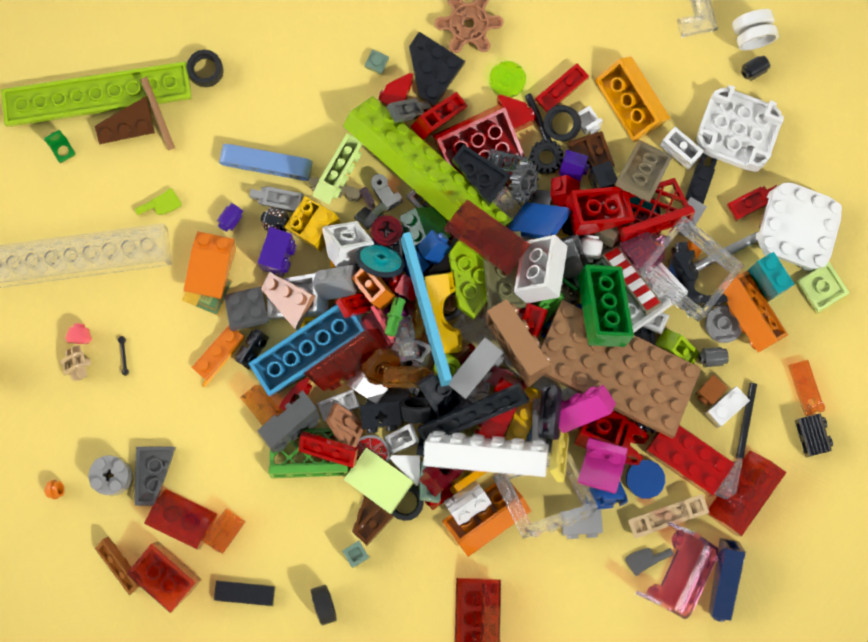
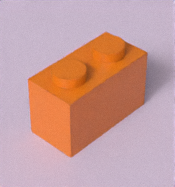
[352,269,396,311]

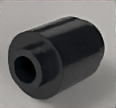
[741,55,770,81]

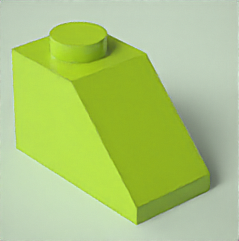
[655,329,700,364]

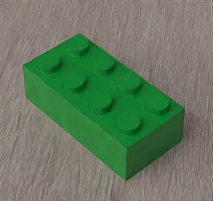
[577,265,634,347]

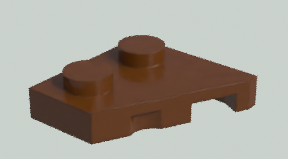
[568,131,615,169]
[352,495,394,546]

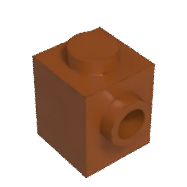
[695,375,728,407]

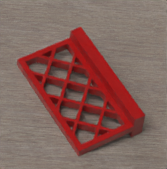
[617,178,695,244]

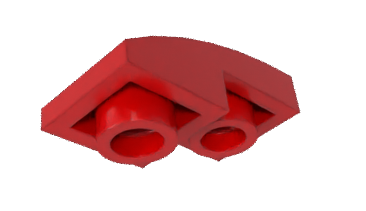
[279,377,312,411]

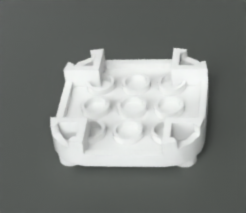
[696,85,784,172]
[756,183,842,271]

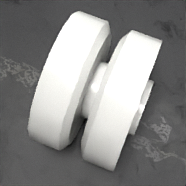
[732,9,779,51]

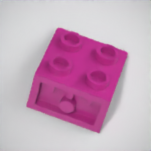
[578,438,628,493]

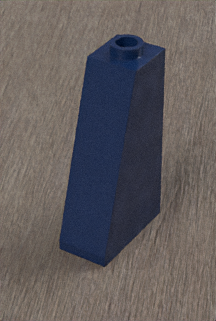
[709,538,746,622]

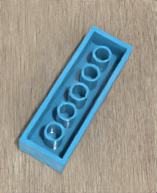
[248,305,370,396]

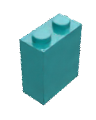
[747,252,795,302]

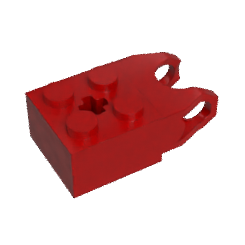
[574,411,649,465]

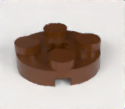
[361,348,402,385]

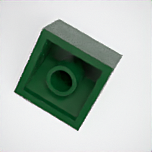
[399,206,453,252]

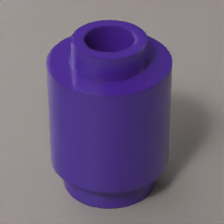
[216,203,243,232]

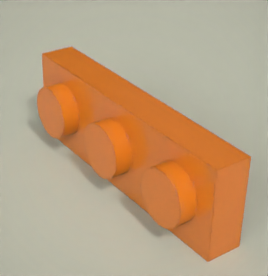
[191,325,245,381]

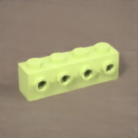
[312,133,362,204]

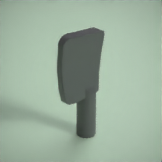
[625,548,674,576]

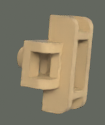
[60,345,91,381]

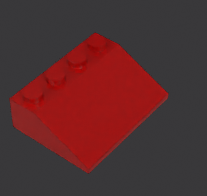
[432,104,525,176]

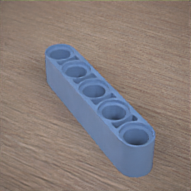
[219,144,313,181]

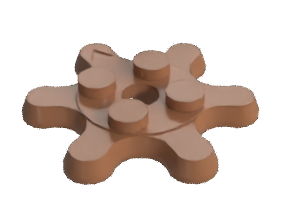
[434,0,504,53]

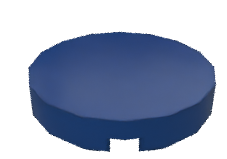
[626,460,665,499]

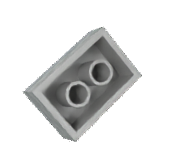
[449,338,505,399]

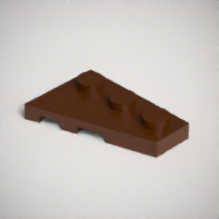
[95,96,155,145]

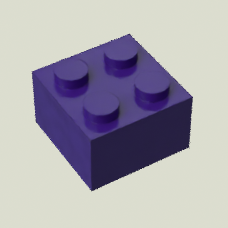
[257,227,297,277]

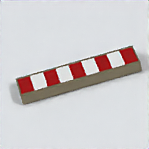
[602,246,662,315]

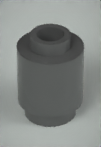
[698,347,729,368]

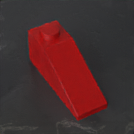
[410,92,468,140]

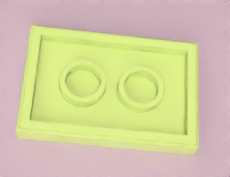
[344,448,414,514]

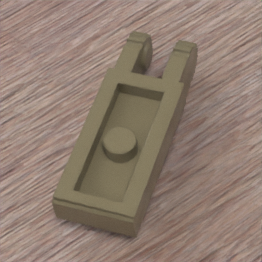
[308,177,361,202]

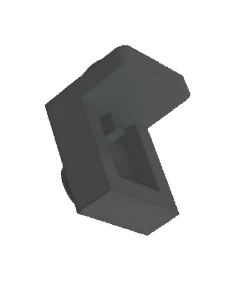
[354,203,387,230]

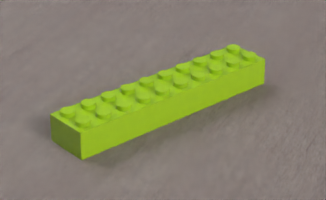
[343,96,512,250]

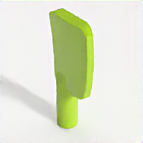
[134,188,182,215]

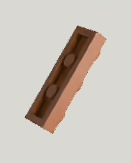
[95,537,143,596]

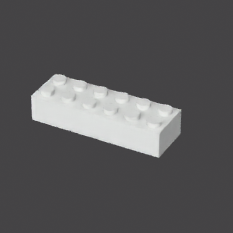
[423,431,549,477]

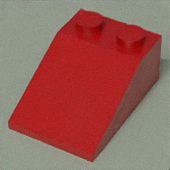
[565,187,635,235]

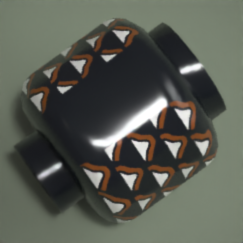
[261,207,290,232]

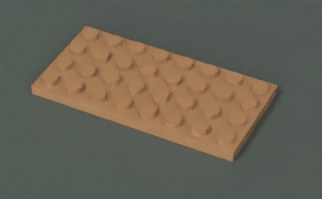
[540,300,701,438]

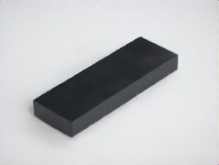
[214,581,276,606]

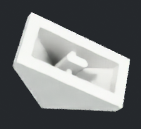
[347,369,388,404]
[384,423,419,455]
[390,455,420,487]

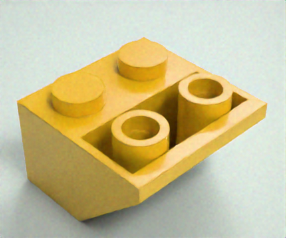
[284,196,341,252]

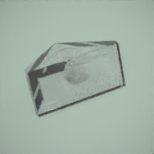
[493,186,522,223]

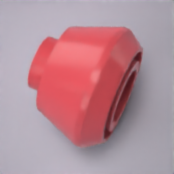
[65,323,92,344]

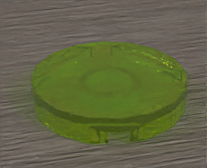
[489,61,526,98]

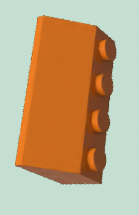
[717,271,788,353]
[442,476,531,557]

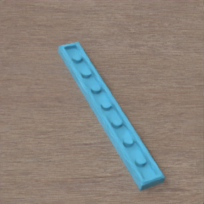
[401,232,452,387]

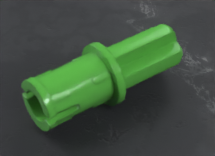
[385,297,405,337]

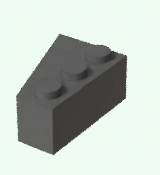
[257,390,320,454]

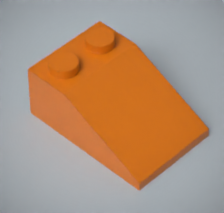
[183,231,236,299]

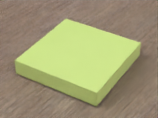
[796,262,850,314]

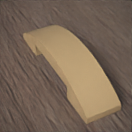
[628,494,709,539]

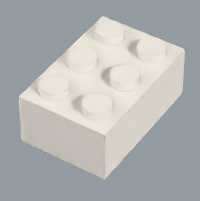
[514,235,568,303]

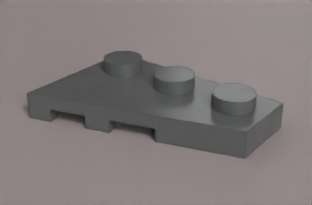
[134,446,176,506]

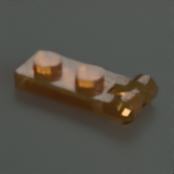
[788,360,825,416]

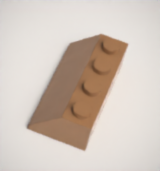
[486,299,551,388]

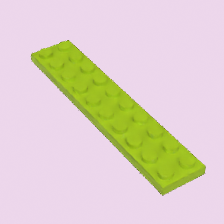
[1,61,192,127]

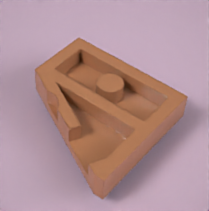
[326,403,363,447]

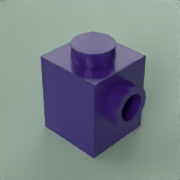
[559,150,589,181]

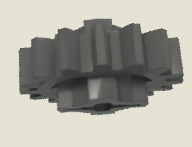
[509,161,539,203]

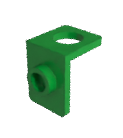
[43,130,76,163]

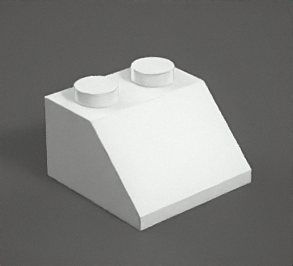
[322,221,374,267]

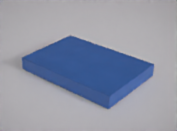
[506,202,572,238]

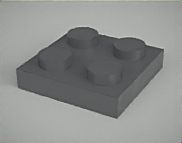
[224,286,269,331]

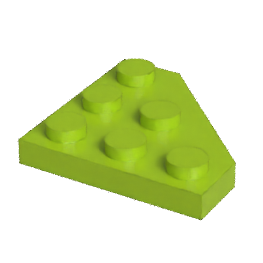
[448,237,487,319]

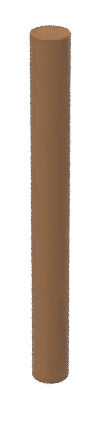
[140,77,175,150]

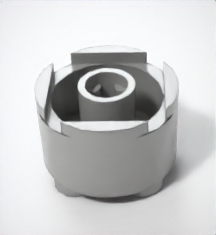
[89,455,133,496]

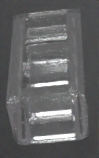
[714,458,743,500]

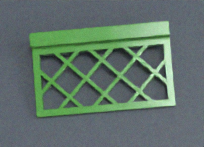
[269,428,349,478]

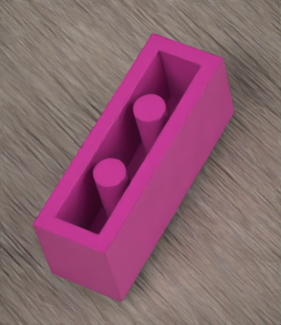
[559,385,616,433]

